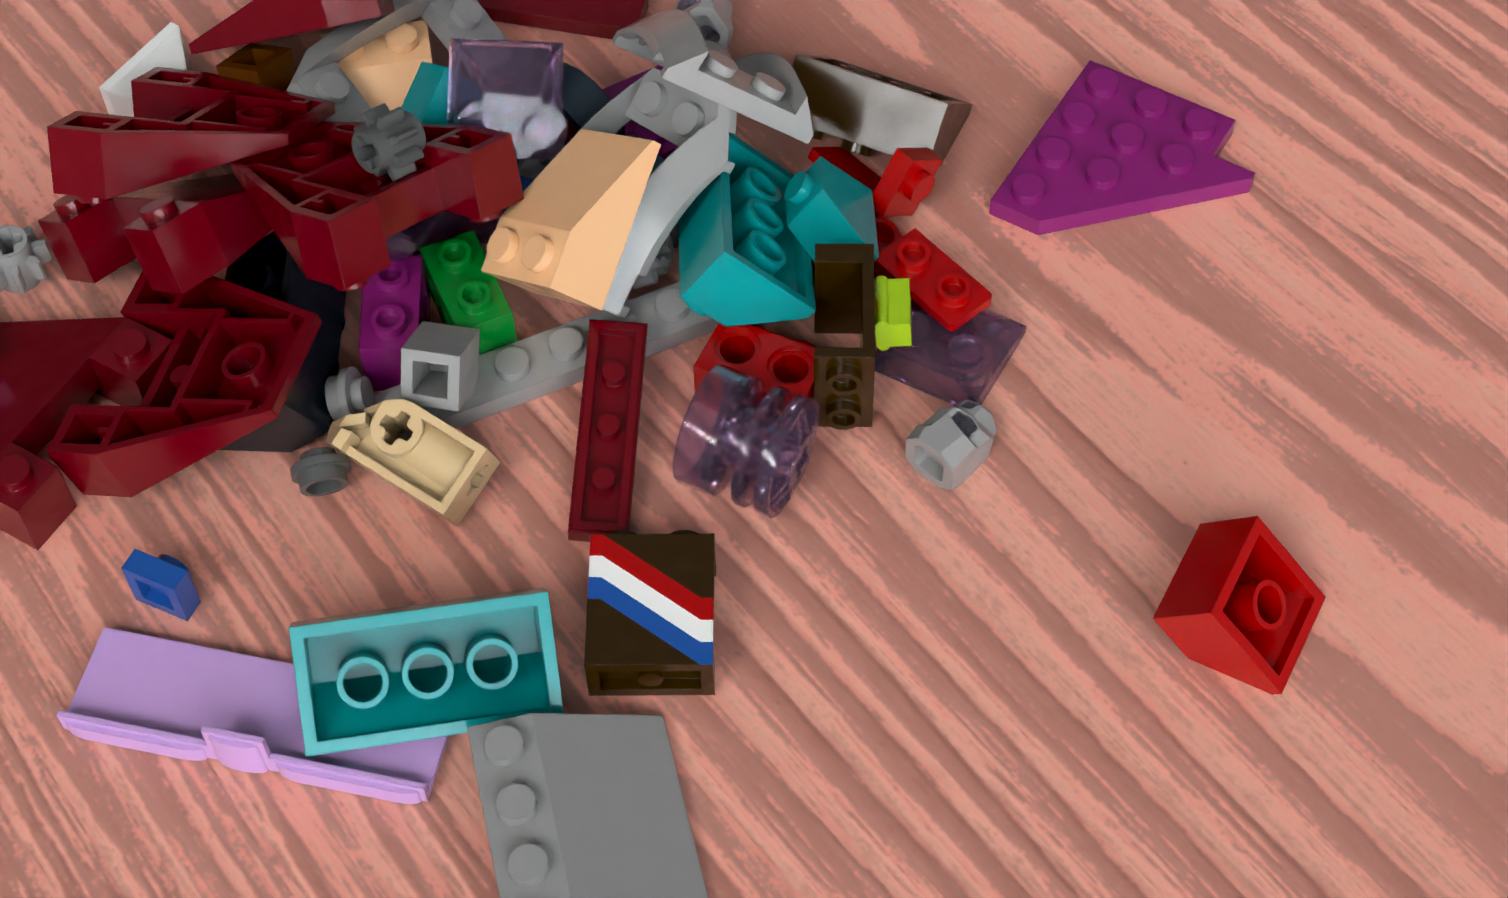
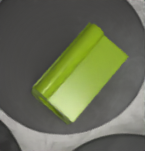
[874,275,912,351]

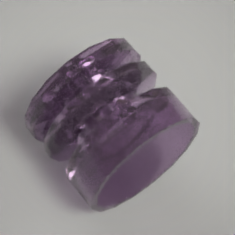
[673,365,819,519]

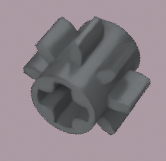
[351,103,426,181]

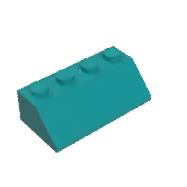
[678,132,816,327]
[289,587,564,757]

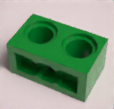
[419,230,517,355]

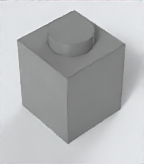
[400,321,480,411]

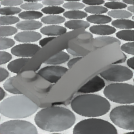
[286,0,540,122]
[612,9,814,144]
[577,67,737,318]

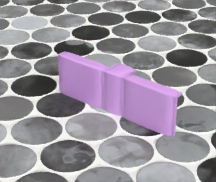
[56,627,450,804]

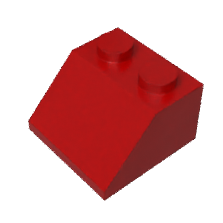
[1153,516,1326,695]

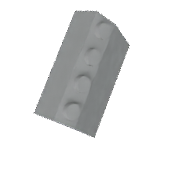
[467,713,708,898]

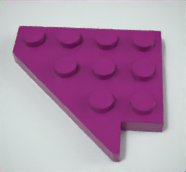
[989,60,1255,235]

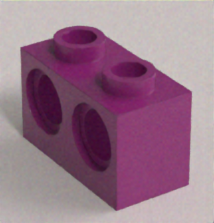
[359,255,431,391]

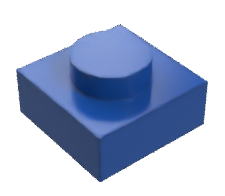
[121,549,201,621]

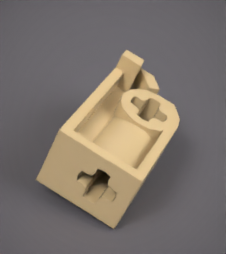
[326,399,500,527]

